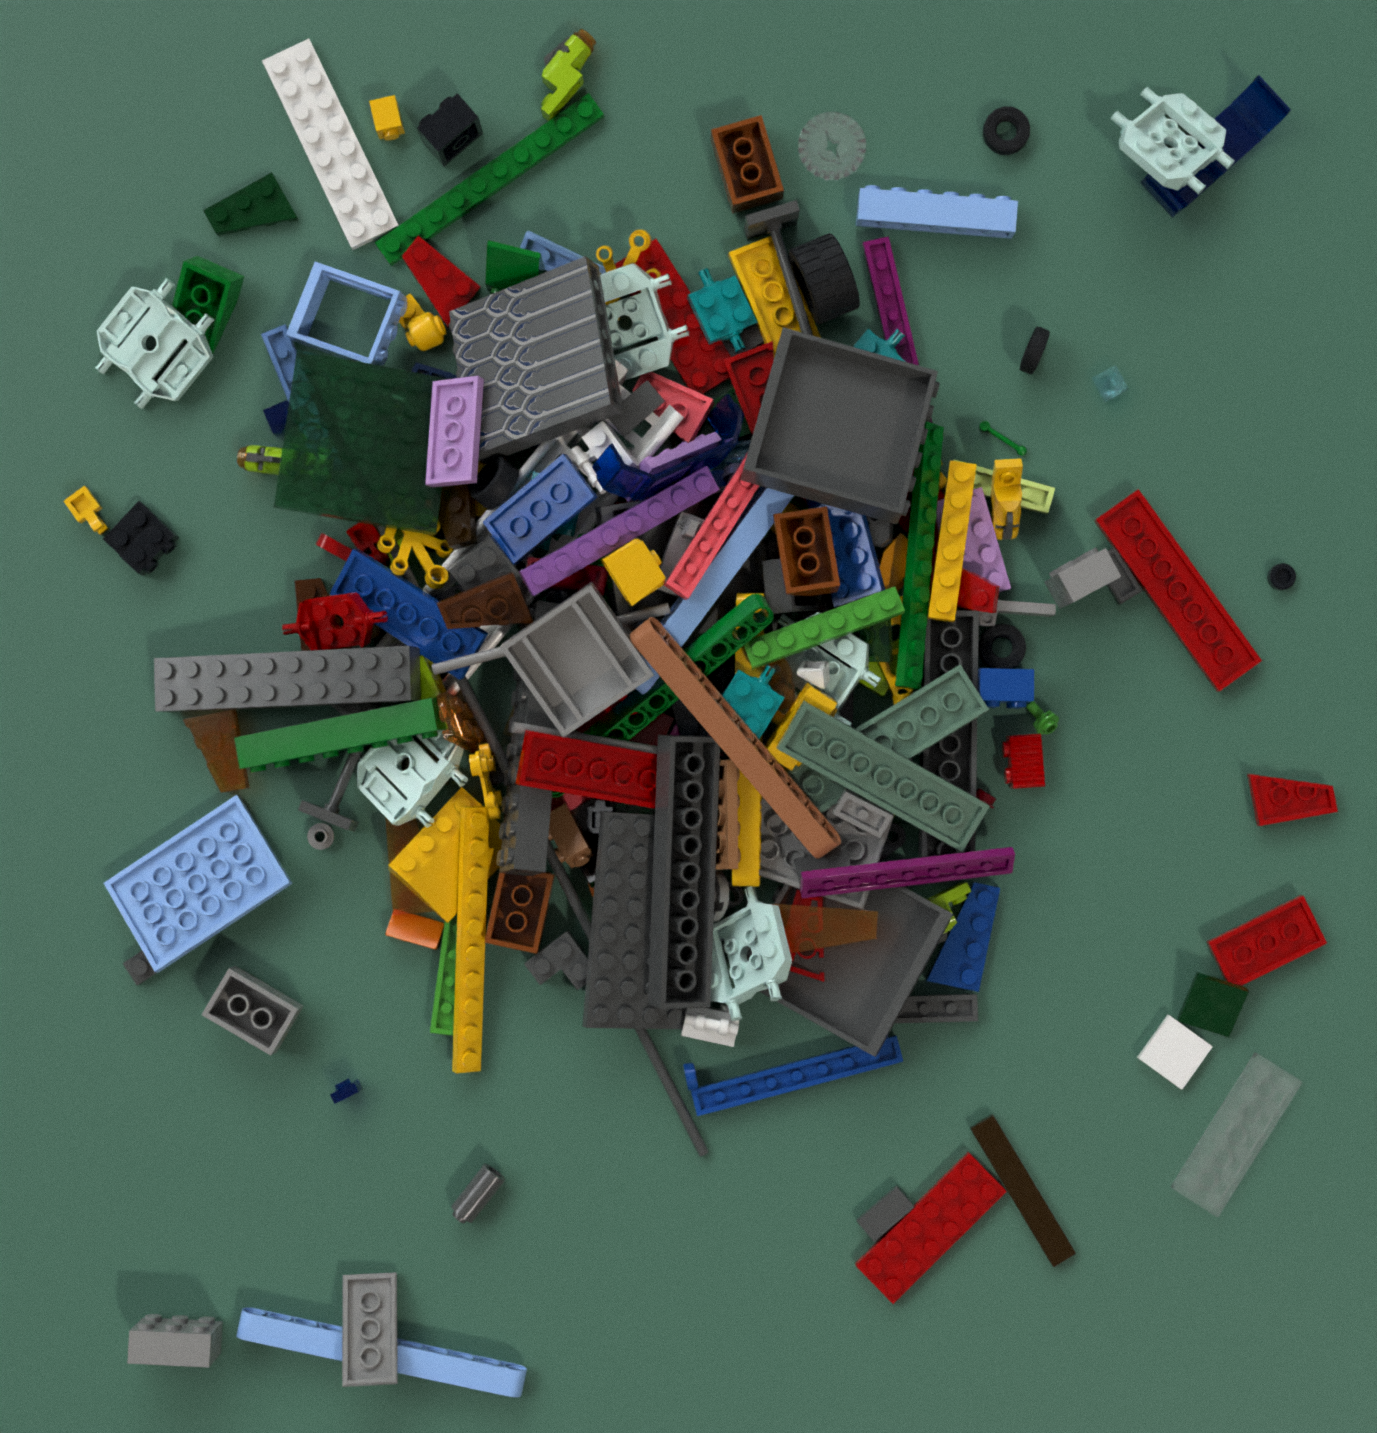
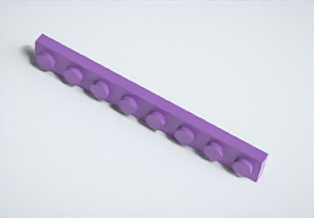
[519,466,720,596]

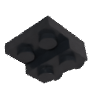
[103,501,180,576]

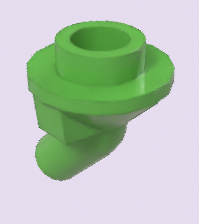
[1026,701,1059,734]

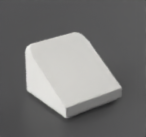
[797,661,830,689]

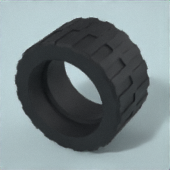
[788,233,860,324]

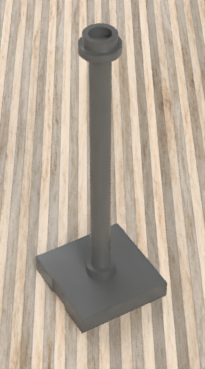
[744,200,813,336]
[298,703,382,832]

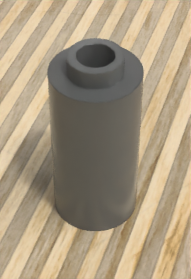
[451,1163,505,1224]

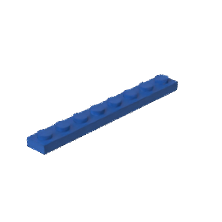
[691,1035,903,1116]

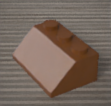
[773,506,840,596]

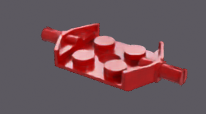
[282,592,388,651]

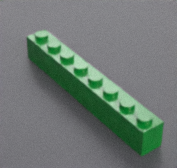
[234,698,447,773]

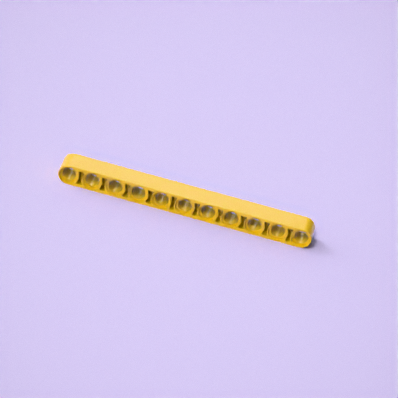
[732,593,764,887]

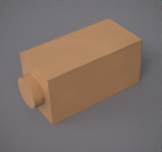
[548,803,595,868]

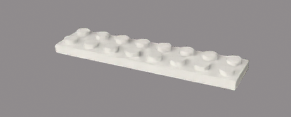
[262,39,399,250]

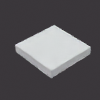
[1137,1014,1213,1090]

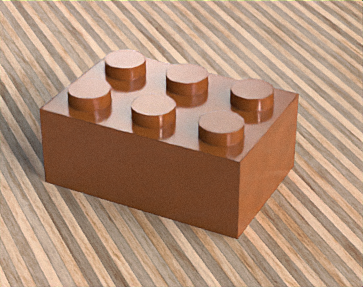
[710,115,784,214]
[484,871,555,954]

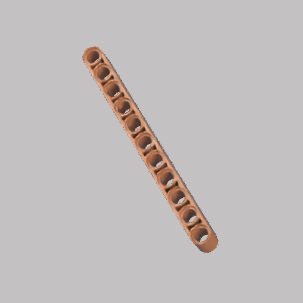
[629,617,841,859]

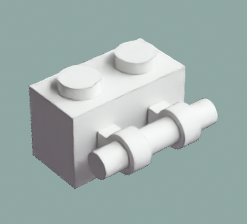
[571,421,640,494]
[681,1004,740,1047]

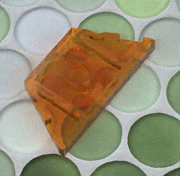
[437,691,493,755]

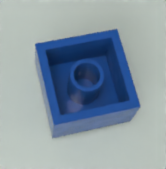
[978,668,1034,709]

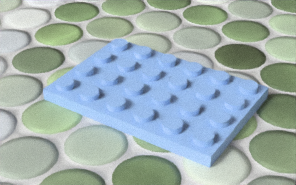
[103,795,293,973]

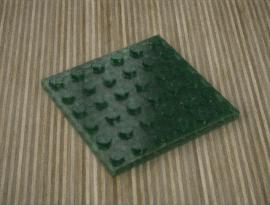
[273,350,447,535]

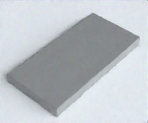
[342,1272,398,1387]

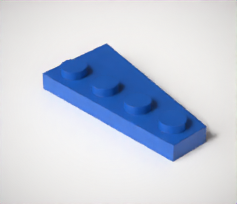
[926,882,1000,992]

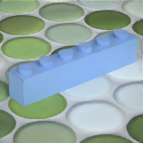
[856,185,1018,239]

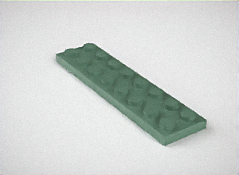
[786,665,989,813]
[776,700,990,852]

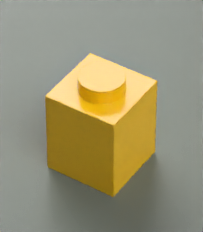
[369,95,405,140]

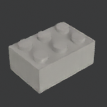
[1045,547,1121,609]
[202,966,304,1056]
[127,1314,223,1368]

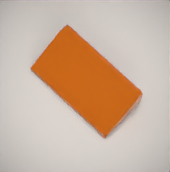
[385,908,444,950]

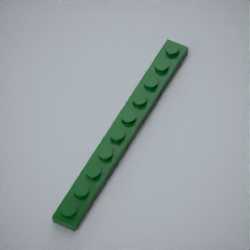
[375,93,604,266]
[895,421,944,690]

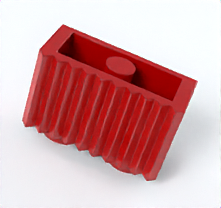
[1002,733,1045,789]

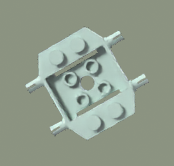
[1110,87,1235,195]
[600,263,689,381]
[95,278,214,409]
[764,612,881,727]
[357,705,468,828]
[710,887,792,1021]

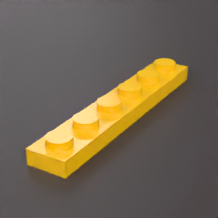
[927,460,977,622]

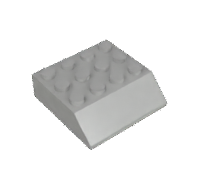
[500,582,654,737]

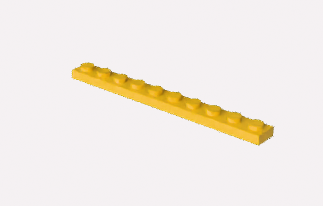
[452,806,490,1073]

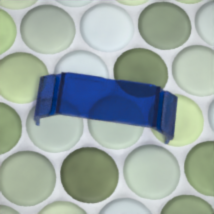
[1140,75,1291,218]
[592,393,744,501]

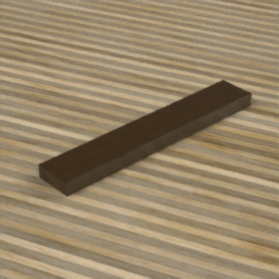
[970,1114,1076,1267]

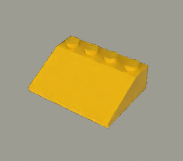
[388,787,502,924]

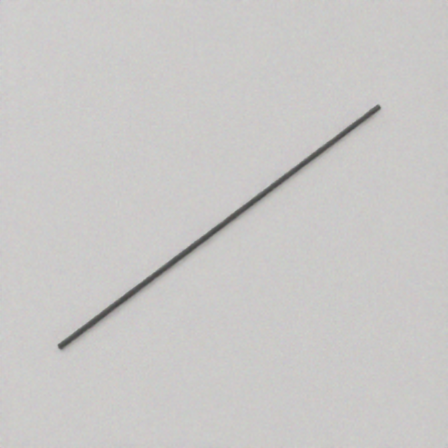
[310,392,709,1157]

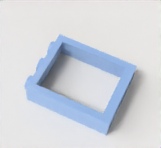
[286,262,407,372]

